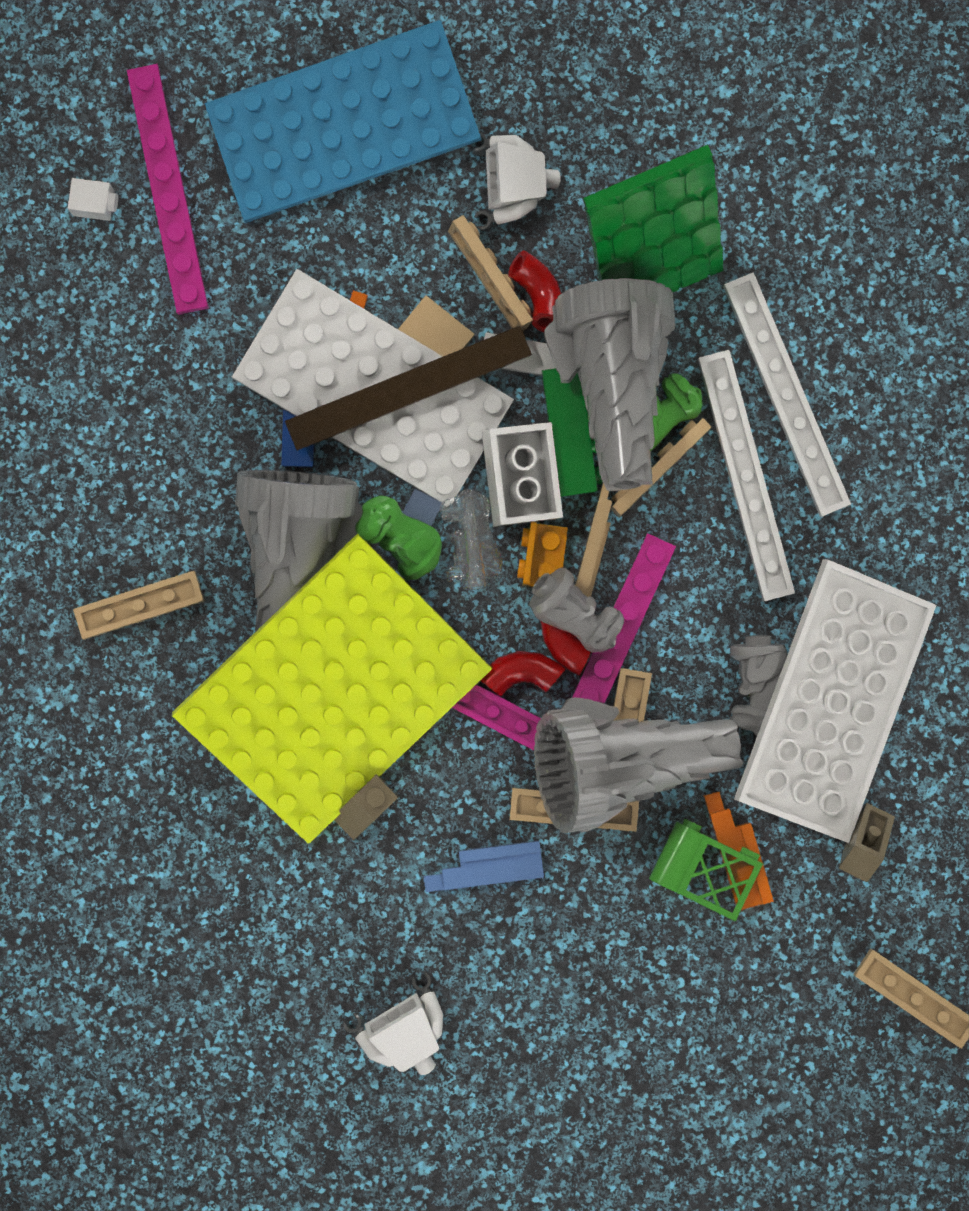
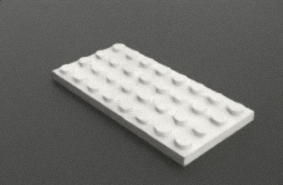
[232,269,514,508]
[734,559,936,843]

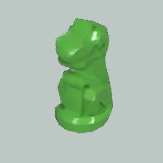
[650,373,702,451]
[355,495,442,580]

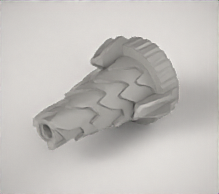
[544,278,675,491]
[235,470,363,632]
[534,697,743,833]

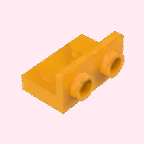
[517,522,568,587]

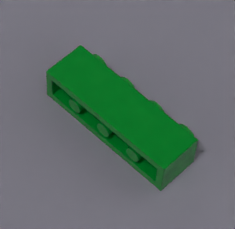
[541,368,603,497]

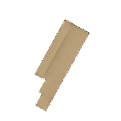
[575,483,612,597]

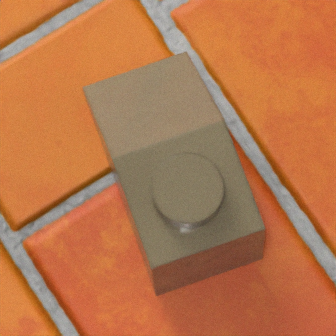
[334,774,400,841]
[839,803,895,882]

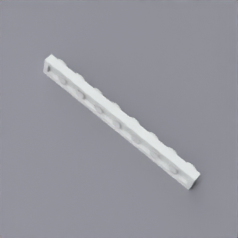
[723,272,851,517]
[698,350,795,602]

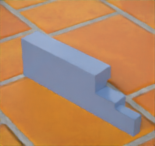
[424,840,544,892]

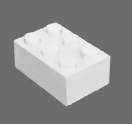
[482,422,563,527]

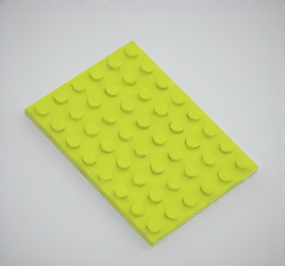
[172,534,492,844]

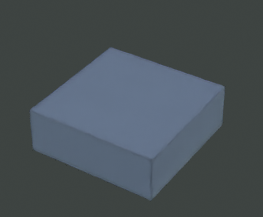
[402,488,443,526]

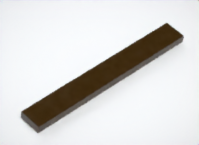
[285,326,532,451]

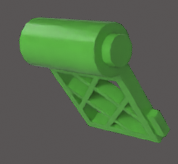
[649,819,763,922]

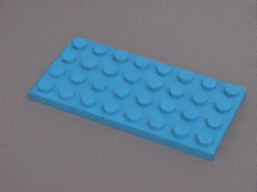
[204,20,481,223]

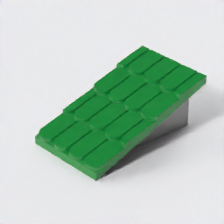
[583,144,723,292]

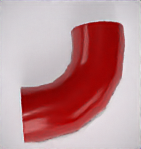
[508,250,562,333]
[540,621,591,676]
[480,651,566,697]

